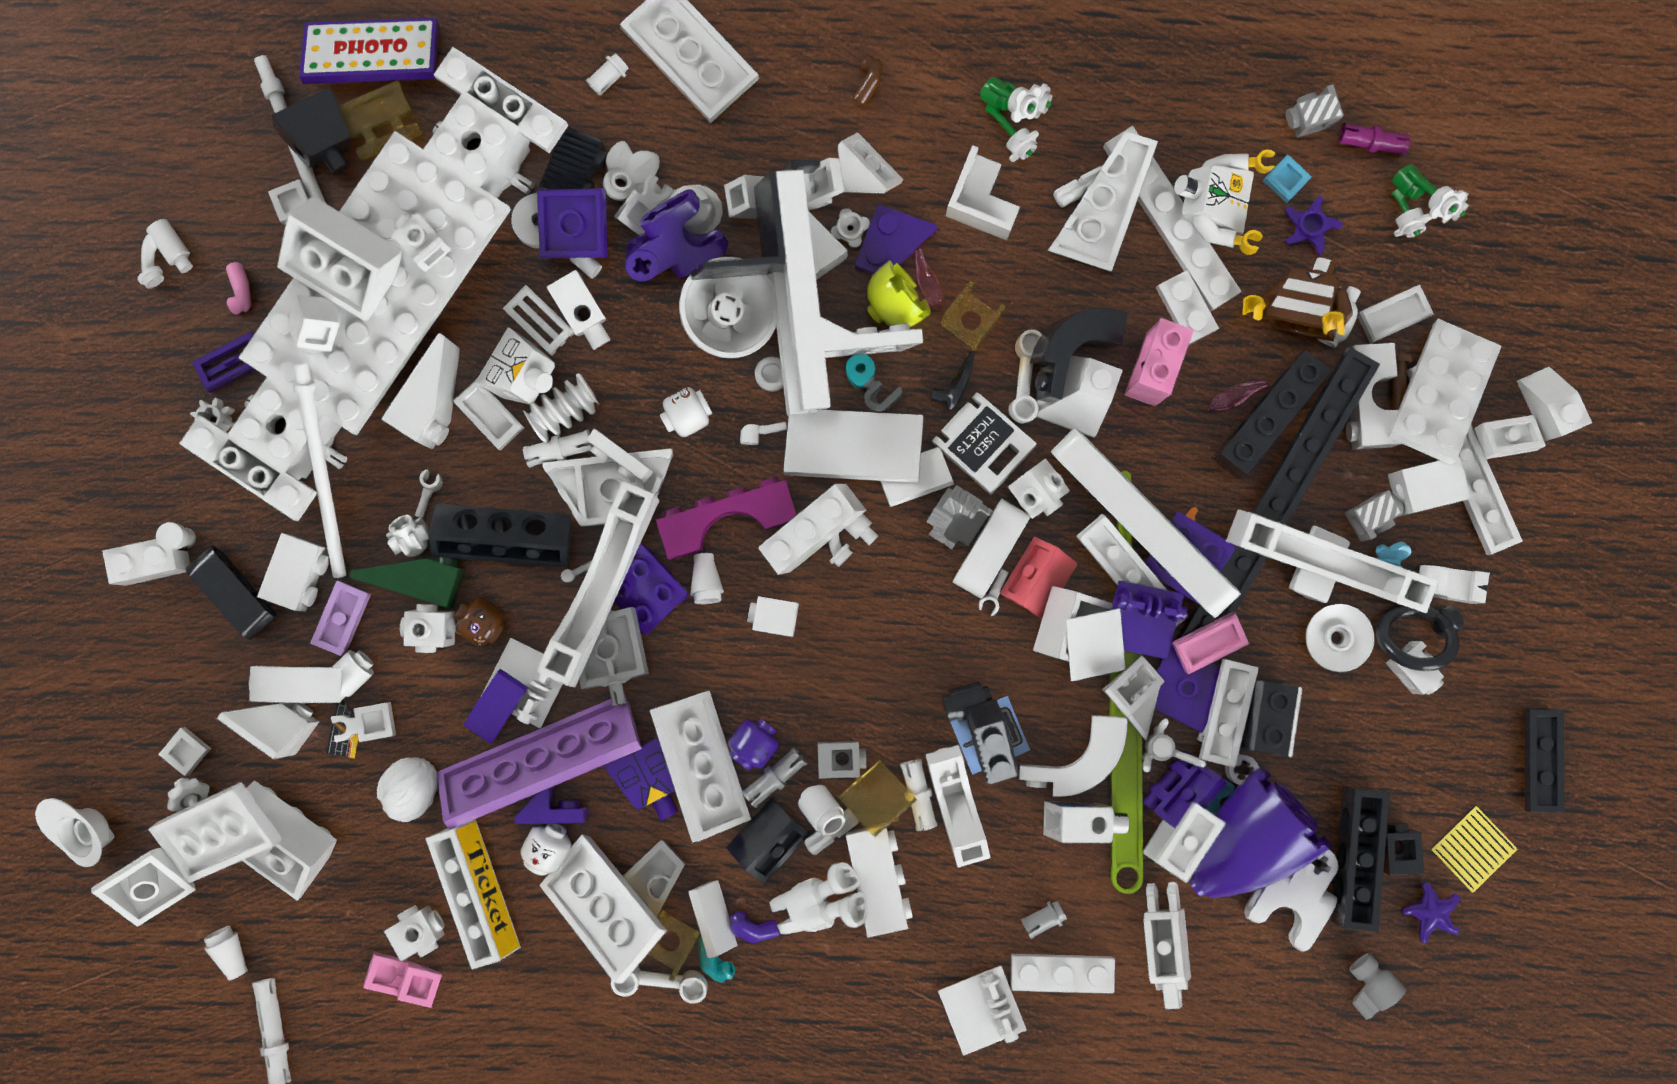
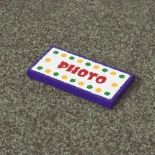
[299,18,439,84]

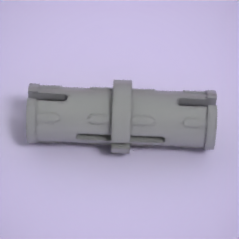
[742,747,808,808]

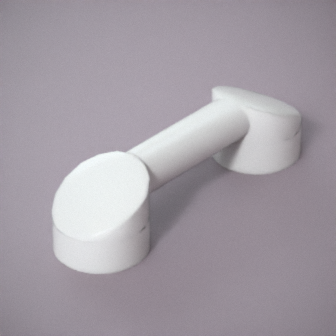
[1008,330,1042,423]
[611,966,708,1004]

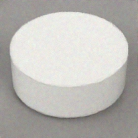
[755,357,784,392]

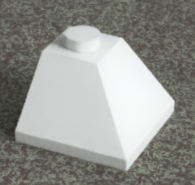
[1036,356,1123,438]
[217,702,319,759]

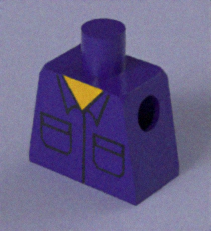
[604,738,678,821]

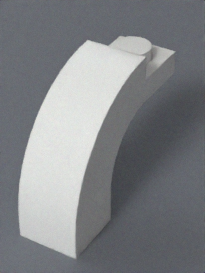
[724,158,844,219]
[1019,715,1127,796]
[926,745,990,868]

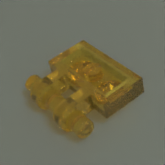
[339,80,422,160]

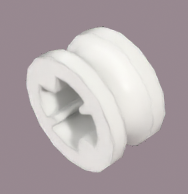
[1225,754,1259,785]

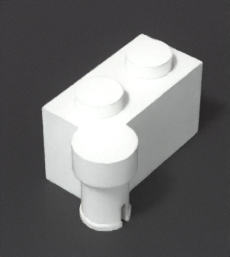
[103,522,196,586]

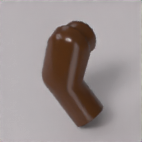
[853,55,883,106]

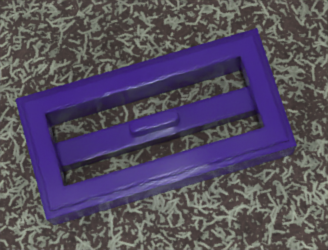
[192,331,256,393]

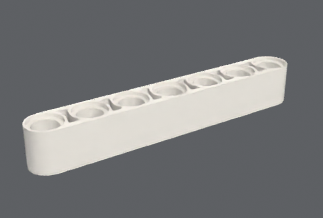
[1051,427,1241,618]

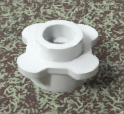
[831,209,870,248]

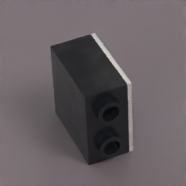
[1240,681,1302,757]

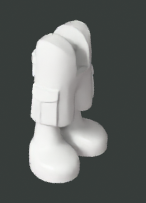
[769,862,867,934]

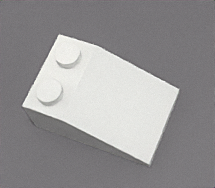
[382,333,460,449]

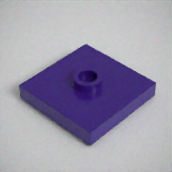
[537,188,608,259]
[1154,643,1220,733]

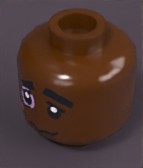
[453,596,506,647]

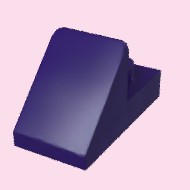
[515,786,589,824]

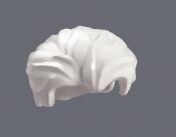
[377,757,438,822]

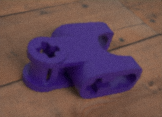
[626,189,729,281]

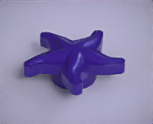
[1285,196,1343,255]
[1401,882,1460,943]

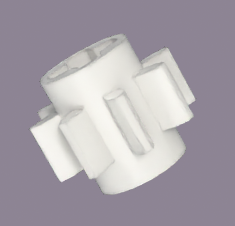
[190,398,235,432]
[386,515,429,557]

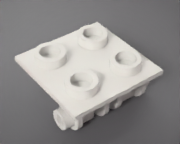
[481,638,563,728]
[938,965,1026,1056]

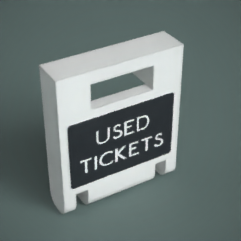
[931,392,1036,495]

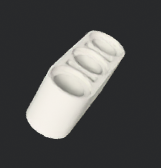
[952,499,1030,599]

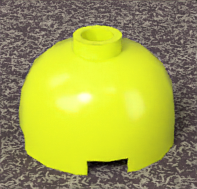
[867,260,931,327]

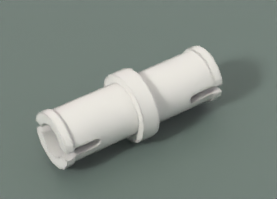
[523,429,594,468]
[900,759,938,831]

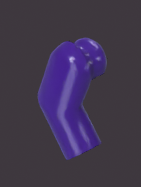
[730,911,780,943]

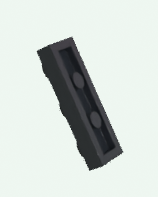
[1524,709,1564,813]

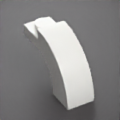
[249,666,342,703]

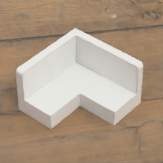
[945,145,1020,240]

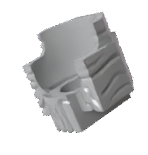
[926,485,992,549]

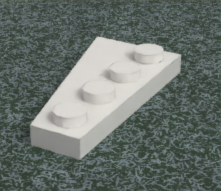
[1048,131,1158,272]

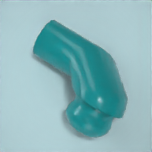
[697,937,735,983]

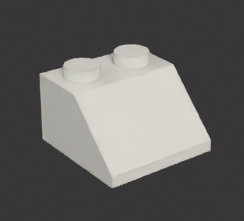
[1033,586,1113,662]

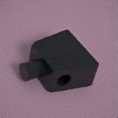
[272,87,351,176]

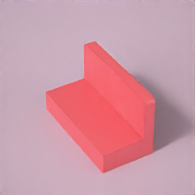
[1000,536,1077,619]

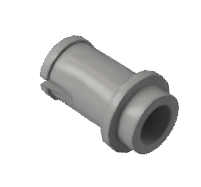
[1021,901,1067,939]

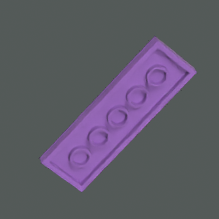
[437,694,642,830]

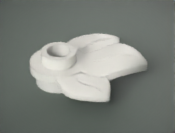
[603,141,661,201]

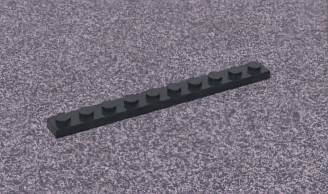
[1176,347,1380,640]

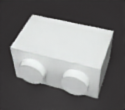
[257,533,330,612]

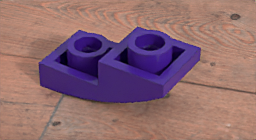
[464,668,529,744]

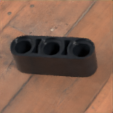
[186,545,278,640]

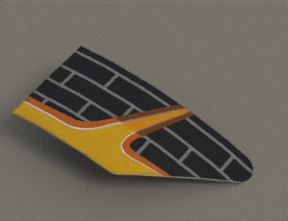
[327,699,358,759]

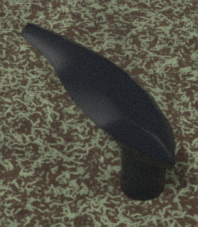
[931,351,975,410]

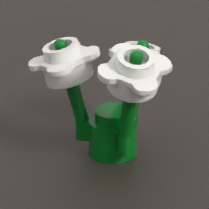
[980,77,1052,162]
[1391,164,1469,238]

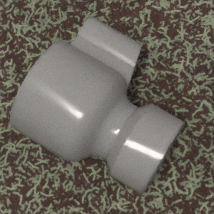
[1349,953,1406,1020]

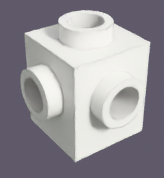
[1008,459,1070,519]
[400,604,455,653]
[384,905,445,961]

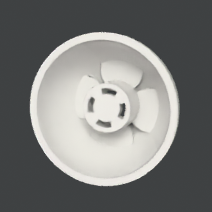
[679,257,776,358]

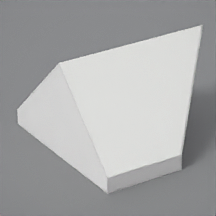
[1102,656,1165,741]

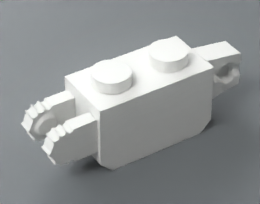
[1144,882,1191,1009]

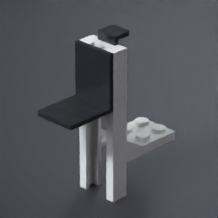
[691,159,923,416]

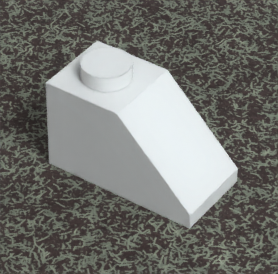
[1517,367,1592,441]

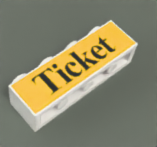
[426,819,521,969]

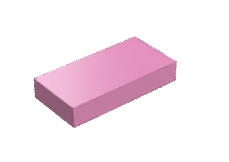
[1172,612,1249,674]

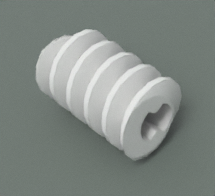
[523,373,599,442]

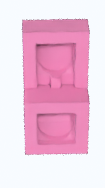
[363,951,442,1008]

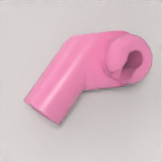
[226,262,252,314]

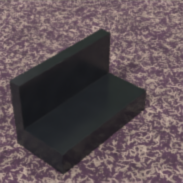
[726,798,810,884]

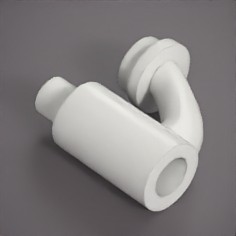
[137,219,193,289]
[828,514,878,567]

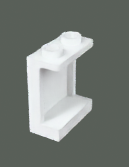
[1143,802,1225,883]

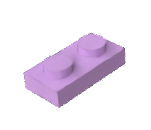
[310,581,371,656]

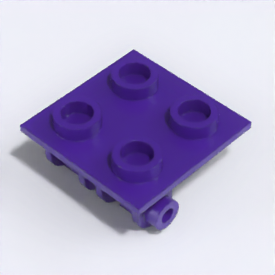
[1145,511,1237,605]
[614,544,689,636]
[1111,580,1187,659]

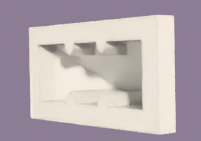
[838,133,903,193]

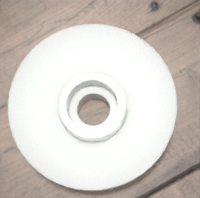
[1306,604,1374,672]

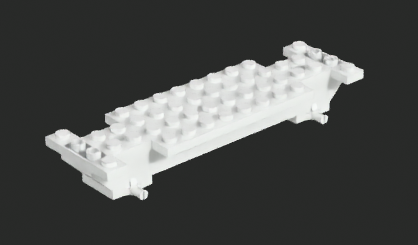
[179,47,568,521]

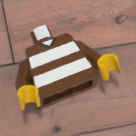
[1242,258,1353,342]

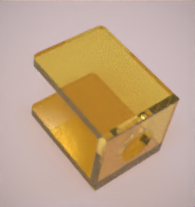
[941,280,1006,351]
[648,910,700,982]

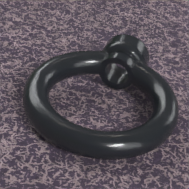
[1376,604,1464,671]

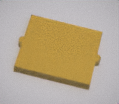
[838,760,917,838]

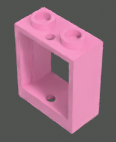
[1124,318,1194,406]

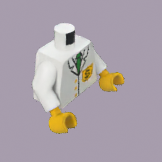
[1174,150,1275,255]

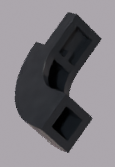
[1029,308,1128,402]

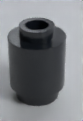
[941,681,992,723]

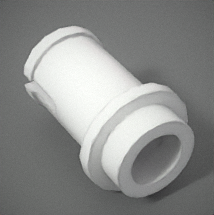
[586,54,629,97]

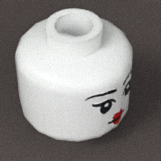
[520,823,572,875]

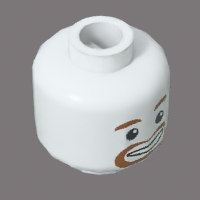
[660,387,712,437]

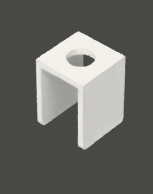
[1388,457,1470,516]

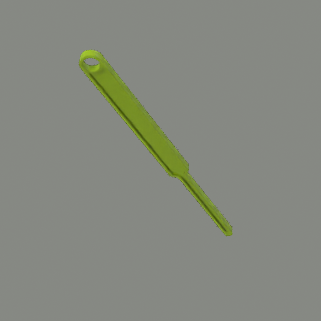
[1109,471,1143,894]

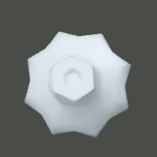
[167,778,210,812]

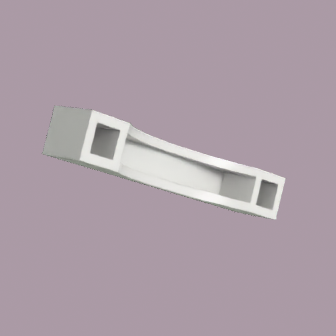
[536,481,660,687]
[1226,509,1439,613]

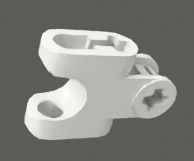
[1244,850,1338,952]

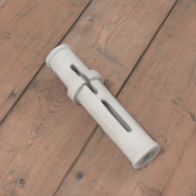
[252,978,292,1084]

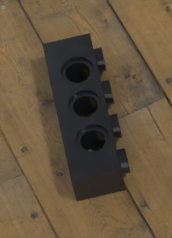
[1212,349,1332,479]
[428,504,574,567]
[1332,786,1390,932]

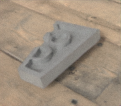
[623,838,686,918]

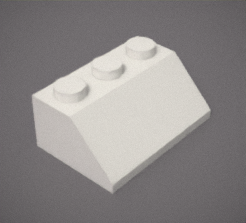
[277,196,403,321]
[242,780,337,901]

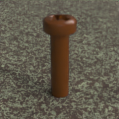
[1391,353,1413,410]

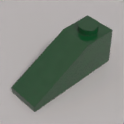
[349,557,466,608]

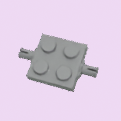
[579,607,649,706]

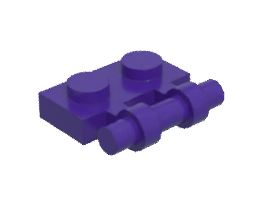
[1143,751,1227,829]

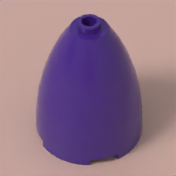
[1189,766,1331,898]

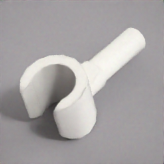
[740,422,787,445]
[415,469,443,518]
[979,569,1009,616]

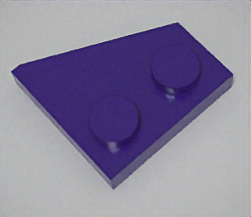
[855,204,938,275]

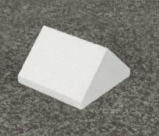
[91,847,196,927]

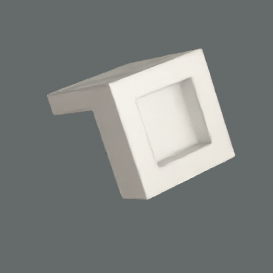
[288,295,339,351]

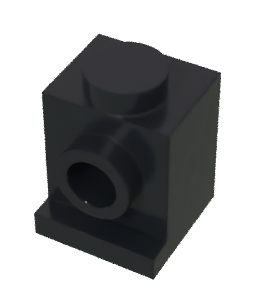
[1383,823,1424,875]

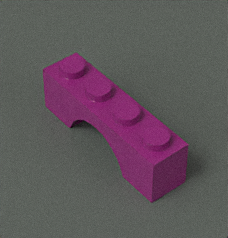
[656,477,797,560]

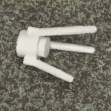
[1142,719,1206,772]

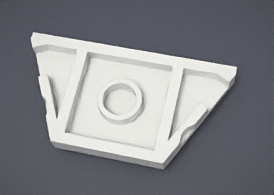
[543,449,673,527]

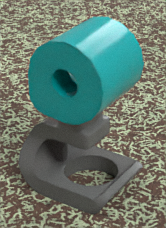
[846,353,902,413]

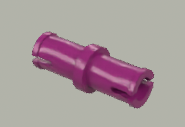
[1338,122,1410,156]

